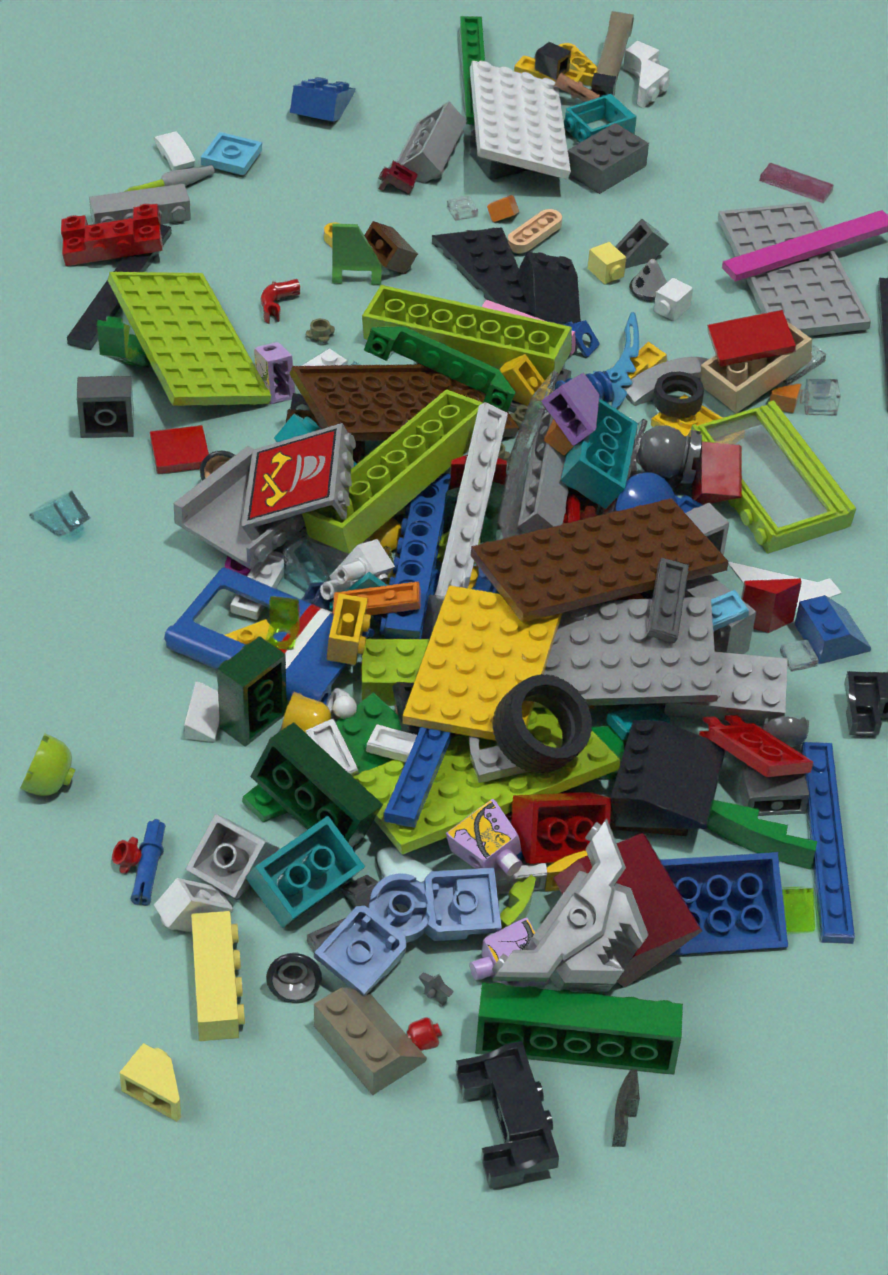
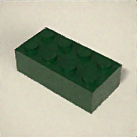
[250,722,383,849]

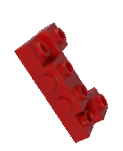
[61,203,163,266]

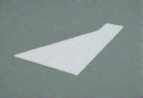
[728,562,841,608]

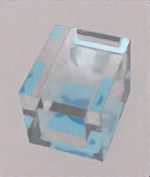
[800,379,841,416]

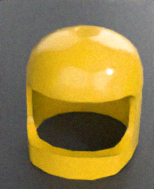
[281,692,331,733]

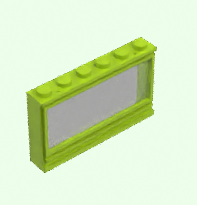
[691,400,856,554]

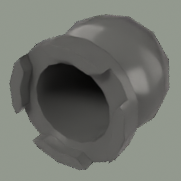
[636,425,702,484]

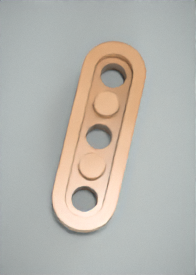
[508,209,562,254]

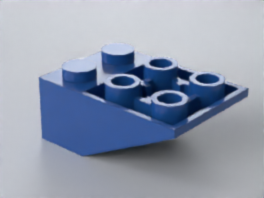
[290,77,356,121]

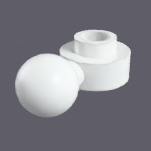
[326,688,357,720]

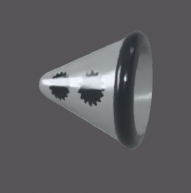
[629,259,667,302]
[266,952,322,1003]

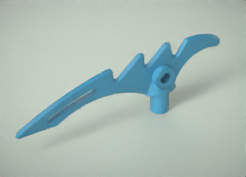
[593,312,639,409]

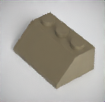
[314,987,427,1095]

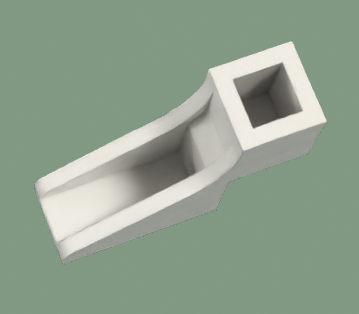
[623,41,670,108]

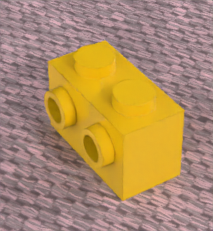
[327,593,371,665]

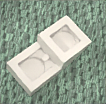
[154,131,195,171]

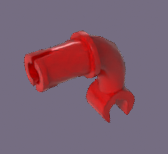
[260,278,300,324]

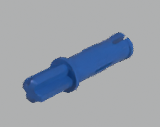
[130,819,166,906]

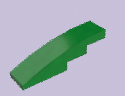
[707,800,817,870]

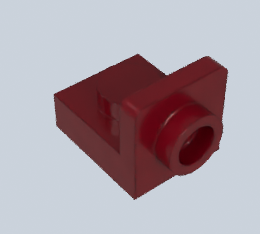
[378,160,418,194]

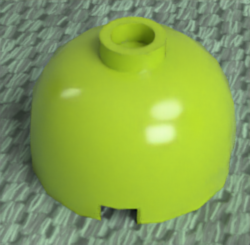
[20,733,76,796]

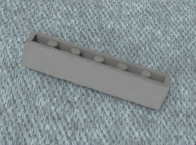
[518,412,569,533]

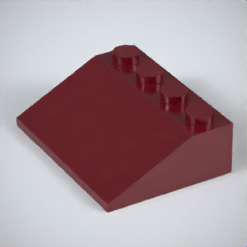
[554,833,702,987]

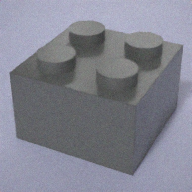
[77,376,134,438]

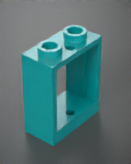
[564,94,637,143]

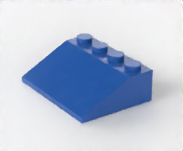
[660,852,788,956]

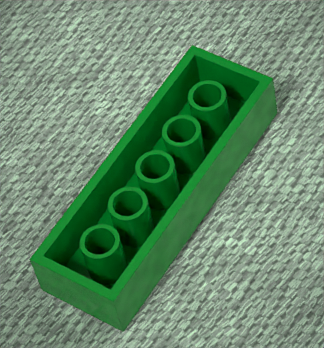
[475,982,683,1075]

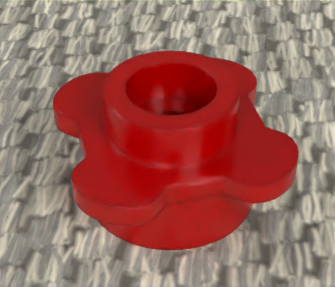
[112,837,141,874]

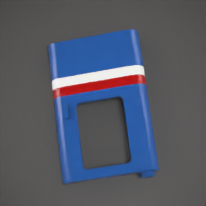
[164,567,375,705]

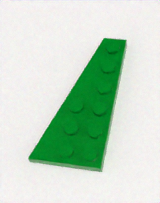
[242,692,402,822]

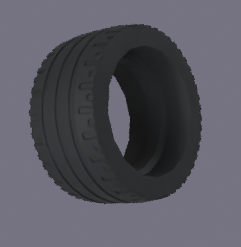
[492,674,592,774]

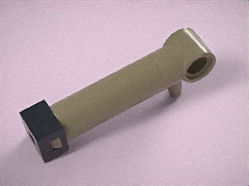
[591,11,634,97]

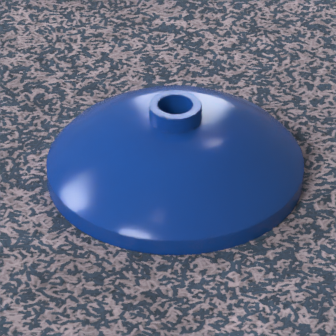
[616,473,678,511]

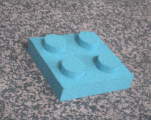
[201,132,262,175]

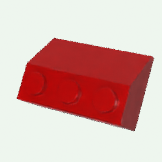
[511,792,611,864]

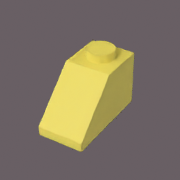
[119,1043,181,1122]

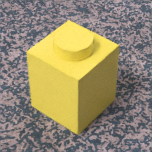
[587,242,626,284]

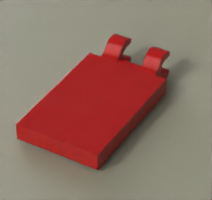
[699,715,813,777]

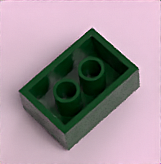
[217,636,287,747]

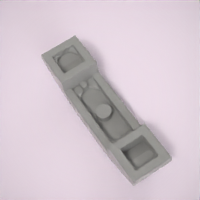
[622,357,709,406]

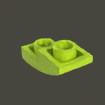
[500,874,536,929]

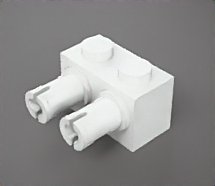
[320,539,395,600]

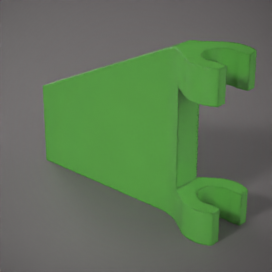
[332,223,382,285]

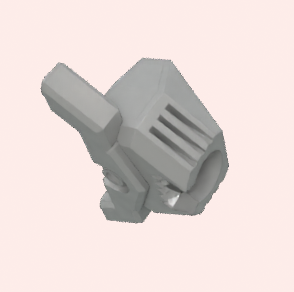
[492,819,648,991]

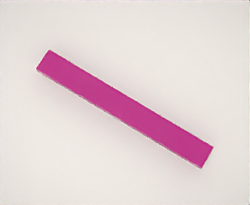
[722,210,888,282]

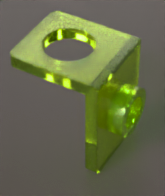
[266,596,300,650]
[782,886,815,932]

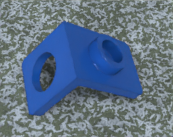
[564,320,600,357]

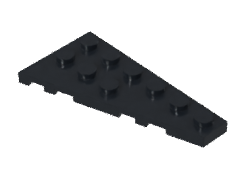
[432,227,532,316]

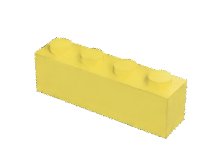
[191,911,245,1041]

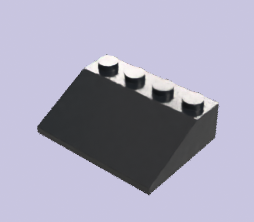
[610,720,726,829]

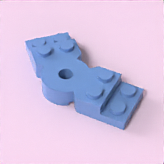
[314,868,502,996]

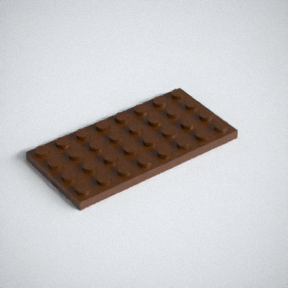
[289,364,519,442]
[470,498,729,623]

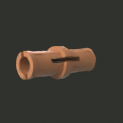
[554,73,600,102]

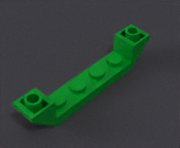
[97,316,150,367]
[364,326,516,413]

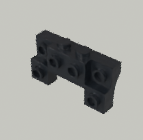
[844,671,888,735]
[455,1041,559,1189]

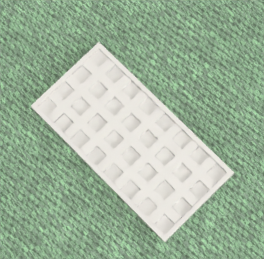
[470,60,571,180]

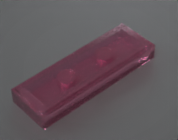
[759,163,834,203]

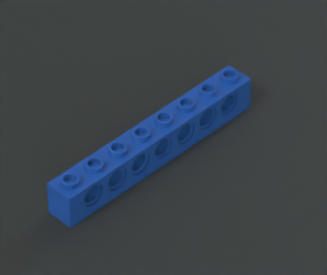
[380,473,451,639]

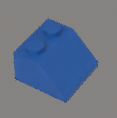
[795,595,871,664]

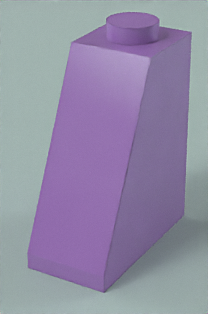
[541,372,599,446]

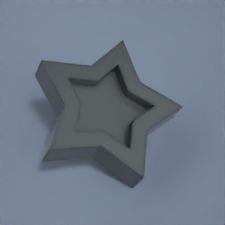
[419,972,454,1006]

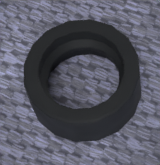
[653,371,704,418]

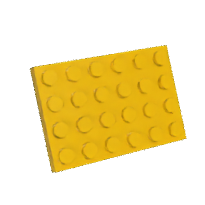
[403,585,563,741]

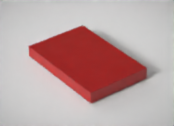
[707,310,796,367]

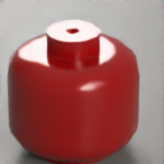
[407,1017,443,1051]

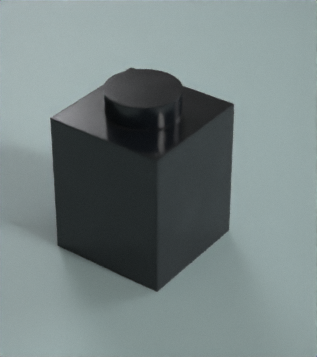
[534,42,571,80]

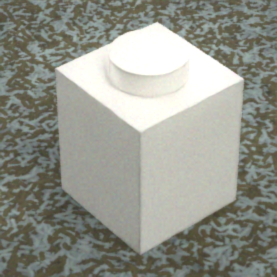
[654,278,693,321]

